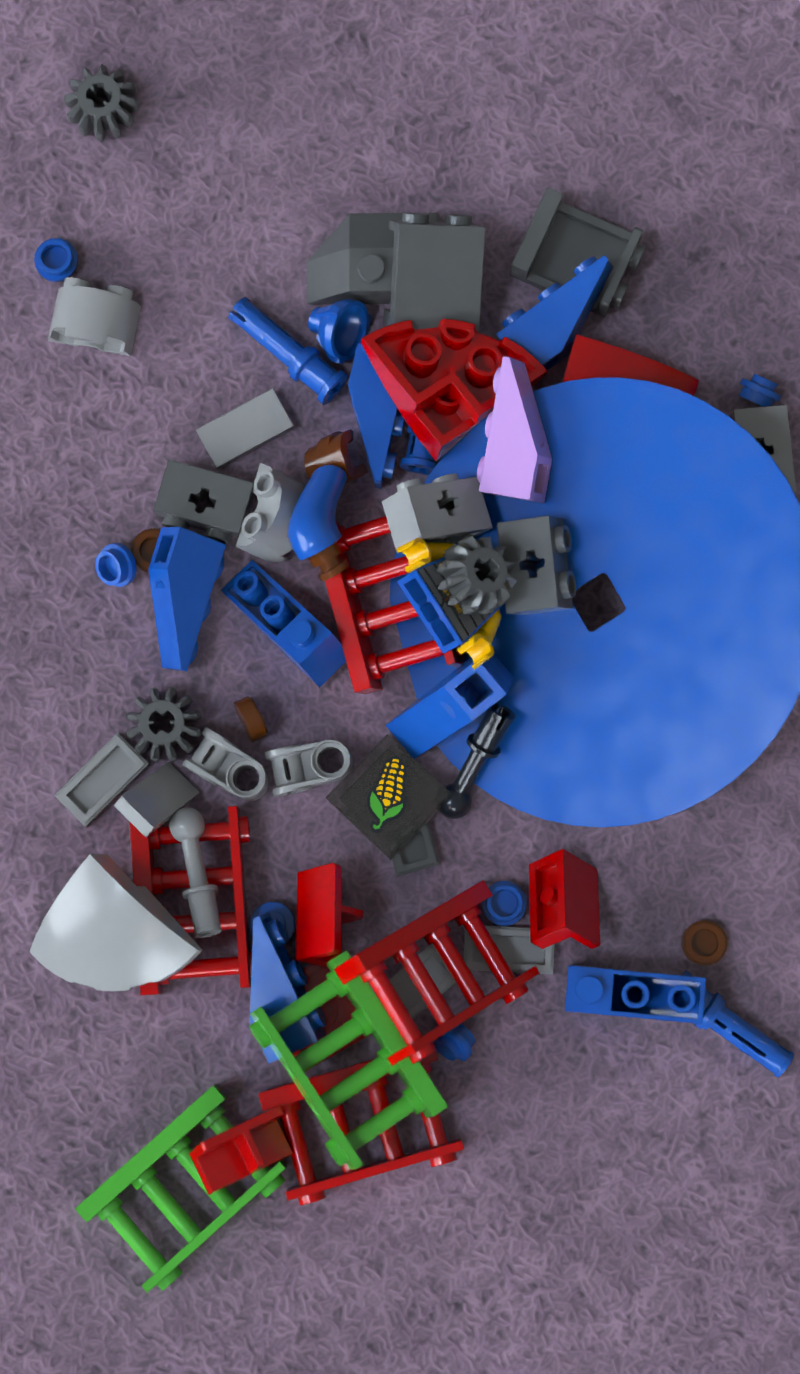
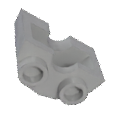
[47,277,141,356]
[236,463,306,562]

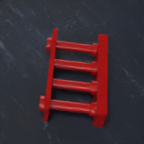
[325,516,467,695]
[129,806,252,995]
[334,880,540,1066]
[258,1042,464,1205]

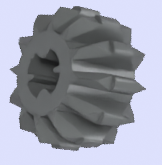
[64,64,139,142]
[436,536,517,615]
[126,687,201,762]

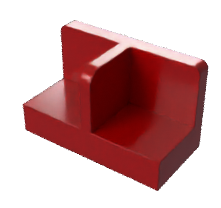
[529,849,601,949]
[296,863,364,968]
[189,1105,293,1195]

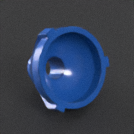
[308,299,371,364]

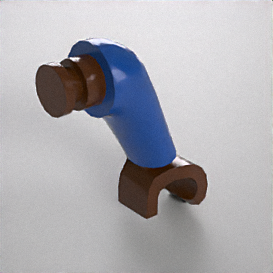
[288,429,368,581]

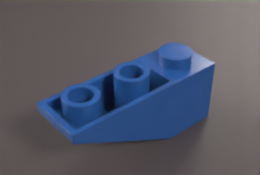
[497,255,613,371]
[348,343,405,489]
[148,527,226,672]
[221,560,346,688]
[385,654,515,759]
[250,912,327,1064]
[565,965,706,1024]

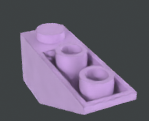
[477,356,552,503]

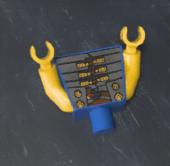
[397,538,502,670]

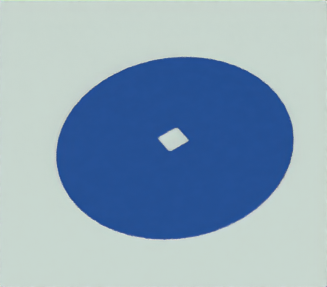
[390,378,800,827]

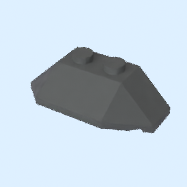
[307,213,445,305]

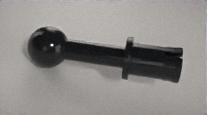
[436,703,515,819]

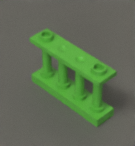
[249,950,448,1170]
[75,1084,288,1293]

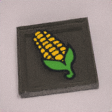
[325,734,452,860]

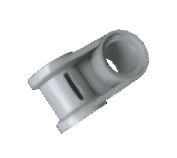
[182,727,270,802]
[264,740,353,797]

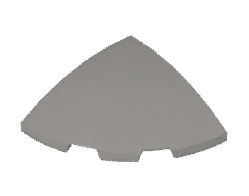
[29,854,203,991]

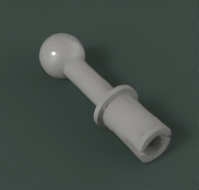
[169,807,222,938]

